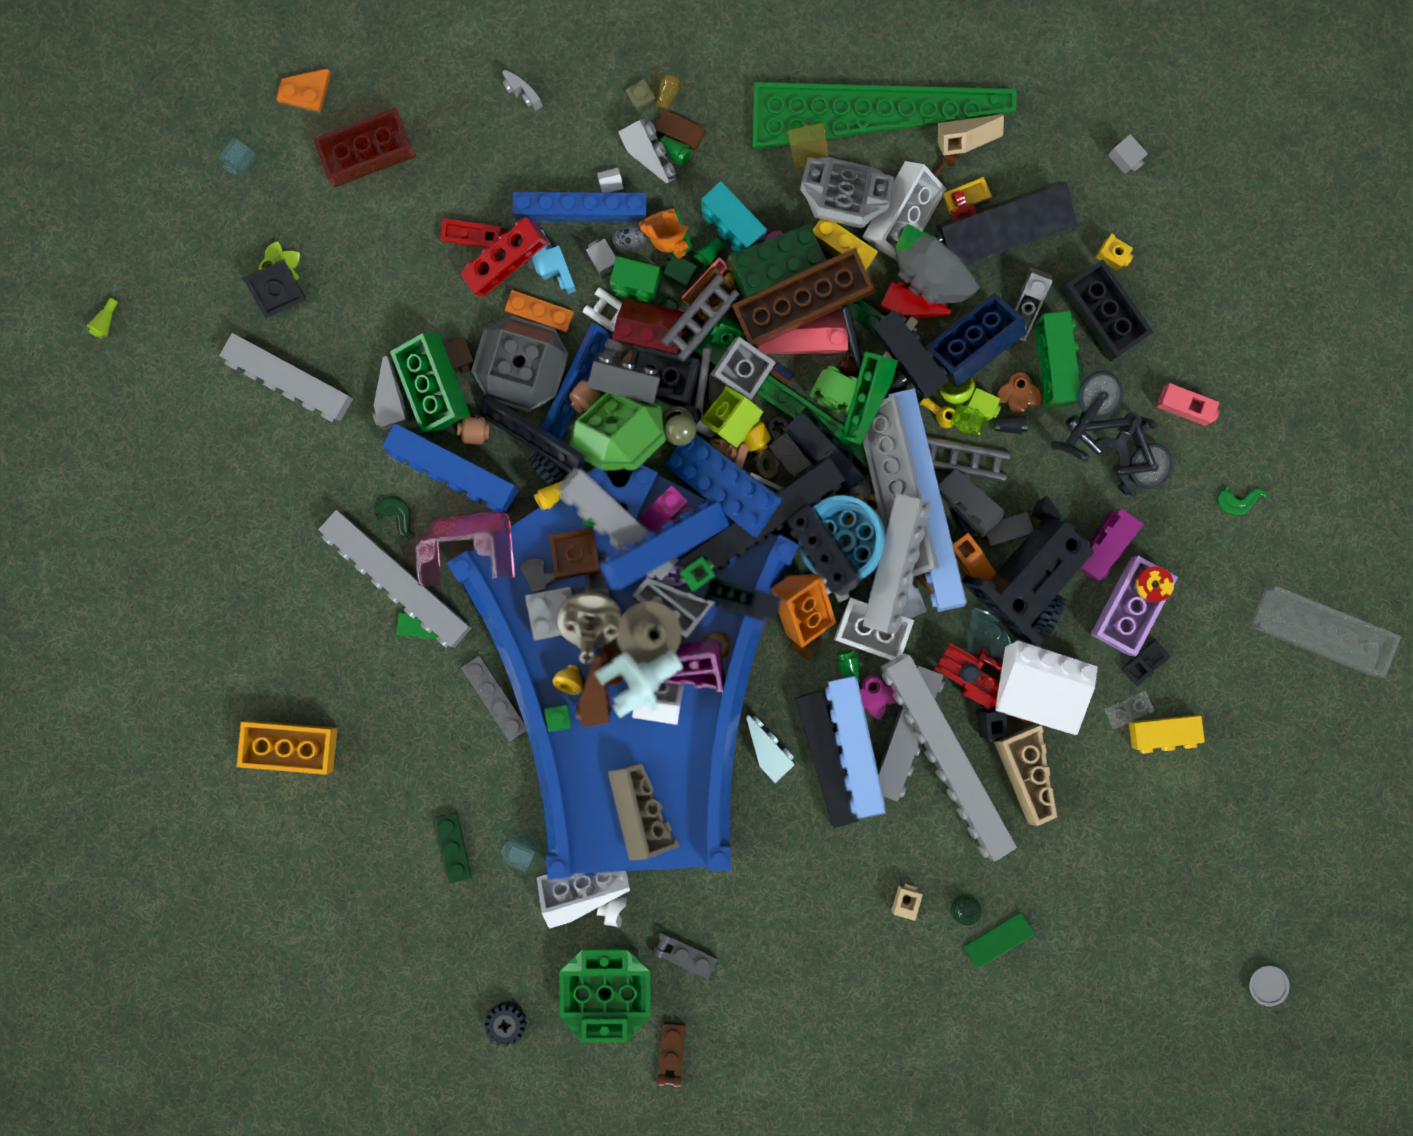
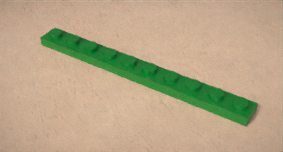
[687,333,869,468]

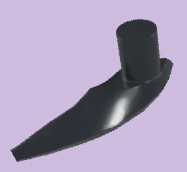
[951,508,980,542]

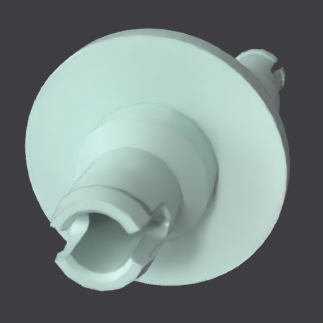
[595,651,682,718]

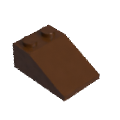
[575,646,612,727]

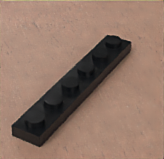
[480,394,585,473]

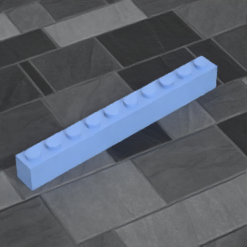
[888,388,966,612]

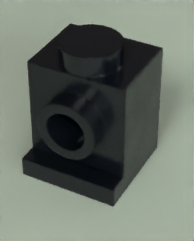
[976,707,1008,742]

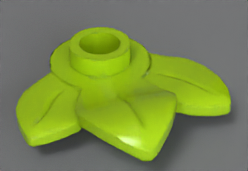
[259,242,300,280]

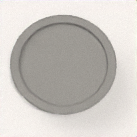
[1249,966,1290,1006]

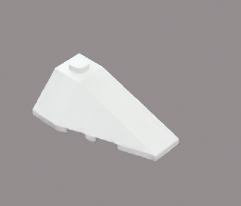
[537,871,630,928]

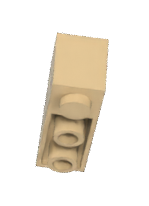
[938,114,1004,155]

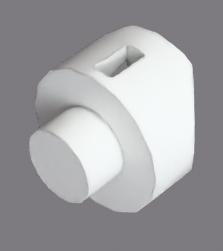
[597,896,627,928]

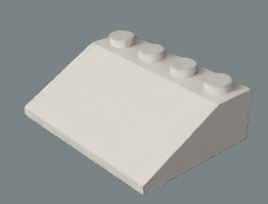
[996,641,1098,735]

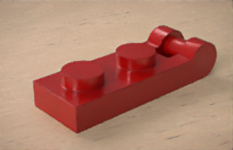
[440,218,505,248]

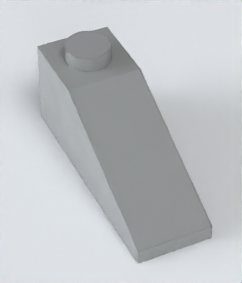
[373,356,409,430]

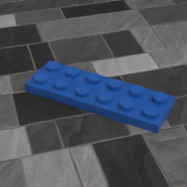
[665,433,783,537]

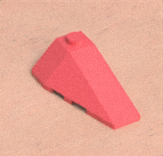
[758,311,848,355]

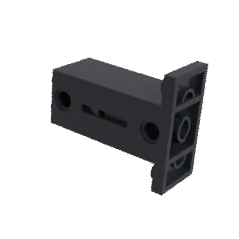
[961,518,1094,647]

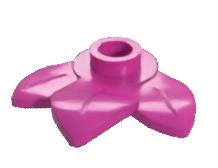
[860,676,897,719]

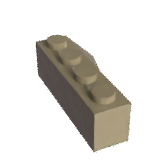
[608,764,680,861]

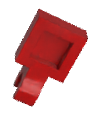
[951,190,975,219]

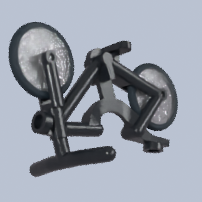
[1051,371,1172,496]

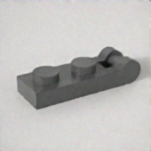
[651,932,717,979]

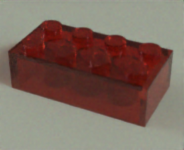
[313,108,417,187]

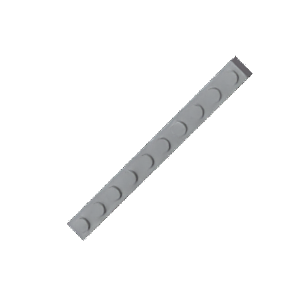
[881,653,1017,862]

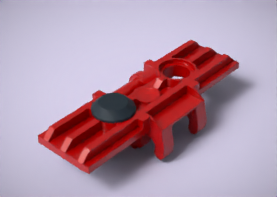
[934,642,1027,723]

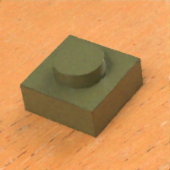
[625,79,655,111]

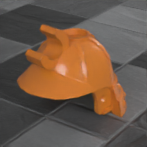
[638,208,689,259]

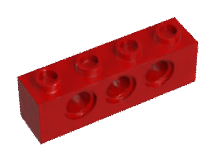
[460,217,549,298]

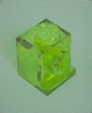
[950,404,987,436]

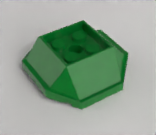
[560,948,651,1043]

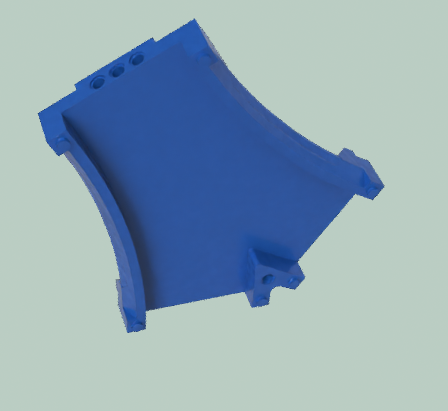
[447,465,799,880]

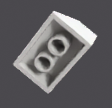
[834,598,914,660]

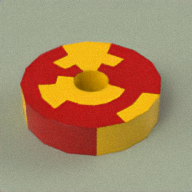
[1136,567,1174,602]

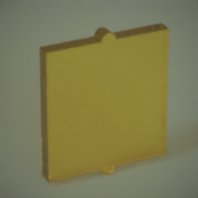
[788,122,829,169]

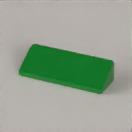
[963,912,1035,969]

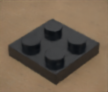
[243,259,306,318]

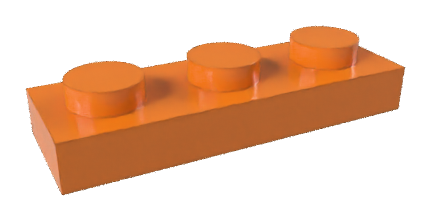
[504,290,574,333]

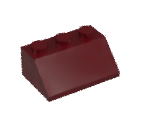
[612,298,686,354]

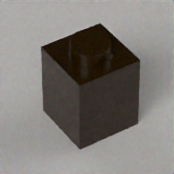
[443,336,475,374]

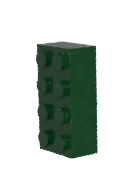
[725,224,826,300]

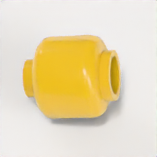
[742,421,771,453]

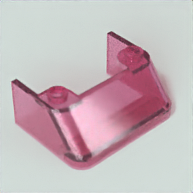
[416,511,515,586]

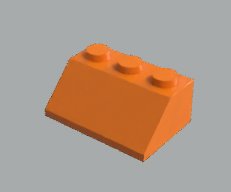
[771,574,836,648]

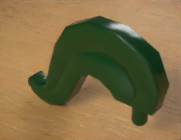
[376,498,416,539]

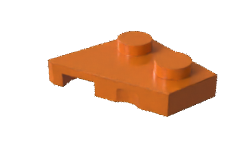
[276,69,331,113]

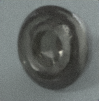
[706,375,726,405]

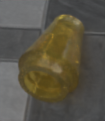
[656,74,681,110]

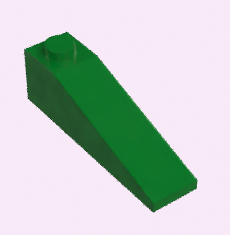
[841,352,898,444]

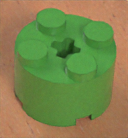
[809,366,857,415]

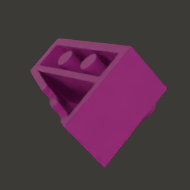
[1079,508,1144,581]
[662,640,725,692]

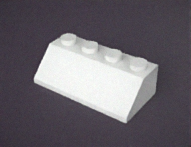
[863,161,946,260]

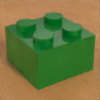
[610,256,661,304]

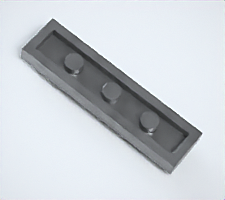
[461,655,527,742]

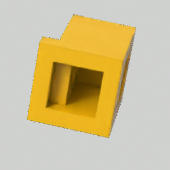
[1095,234,1133,271]

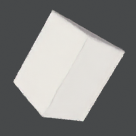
[597,168,624,193]

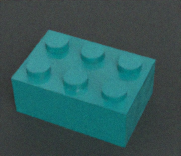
[701,181,767,253]

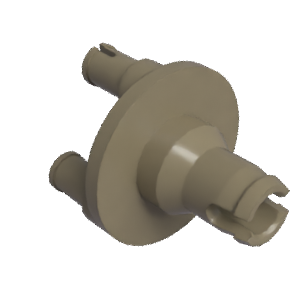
[558,589,622,664]
[616,602,681,664]

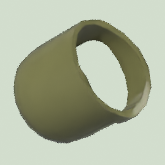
[663,406,696,446]

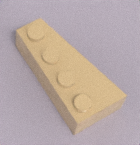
[994,725,1057,826]

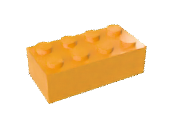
[237,720,337,775]

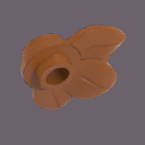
[997,372,1041,414]

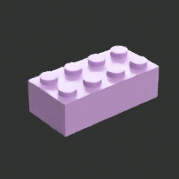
[1090,556,1178,656]

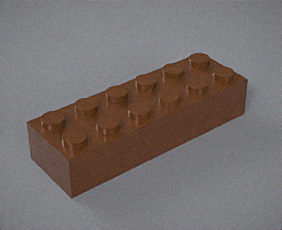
[732,248,874,347]

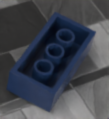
[925,293,1026,387]

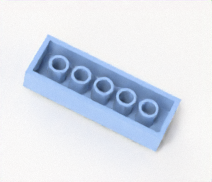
[826,676,886,818]

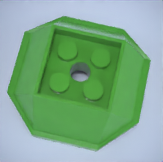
[569,392,666,470]

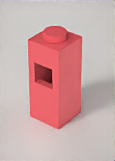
[1156,383,1220,426]

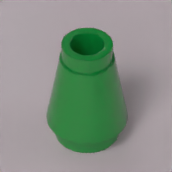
[660,135,692,165]
[692,238,724,270]
[836,650,860,681]

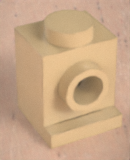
[891,883,922,921]

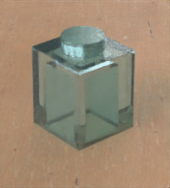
[218,137,257,176]
[500,838,537,872]

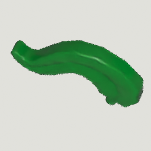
[1217,486,1268,516]

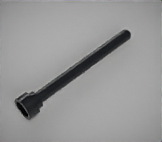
[841,305,863,376]

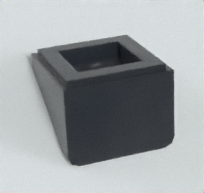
[1032,496,1062,521]

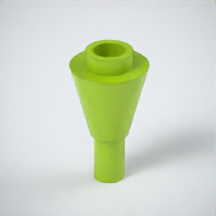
[86,298,118,338]

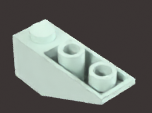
[746,714,795,783]

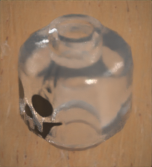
[613,224,647,255]

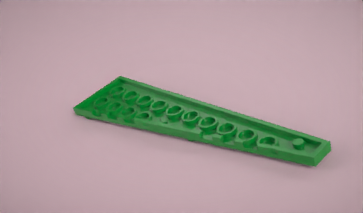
[752,82,1017,150]

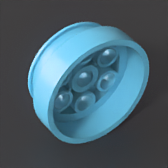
[798,496,886,579]

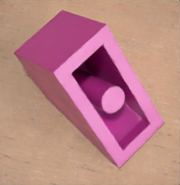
[639,486,687,532]

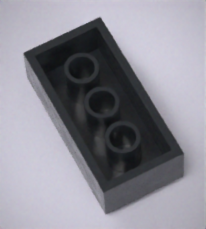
[1061,259,1153,361]

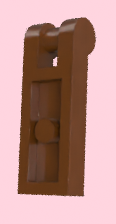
[658,1022,686,1089]

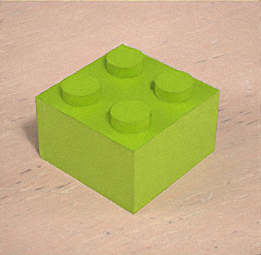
[700,386,763,448]

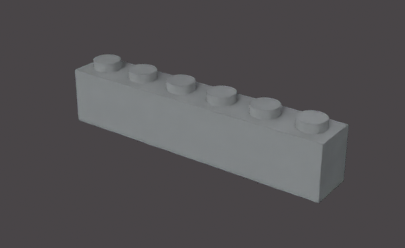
[219,333,353,422]
[557,468,678,580]
[863,493,931,634]
[878,665,945,802]

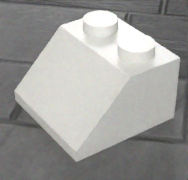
[632,682,684,724]

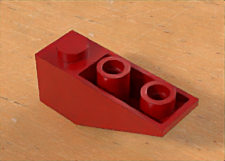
[879,282,952,319]

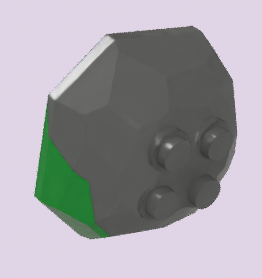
[895,224,980,304]

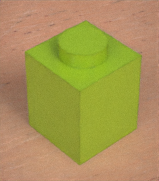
[964,388,1001,422]

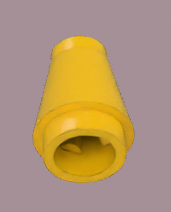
[534,481,563,511]

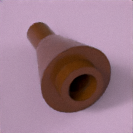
[837,355,858,378]

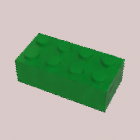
[1034,311,1084,409]
[390,333,470,434]

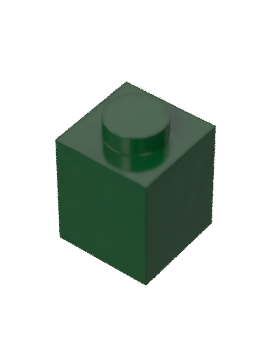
[662,254,697,290]

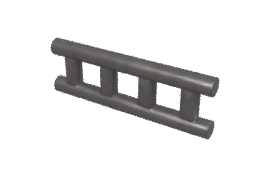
[661,275,740,362]
[926,436,1011,482]

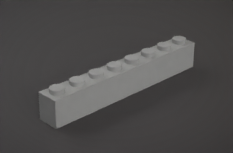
[318,510,472,648]

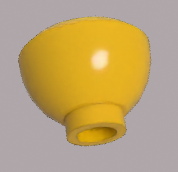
[552,665,583,695]

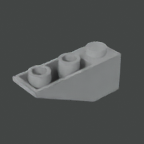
[618,118,676,183]
[1014,267,1053,341]

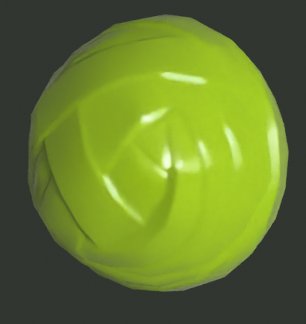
[939,377,975,404]

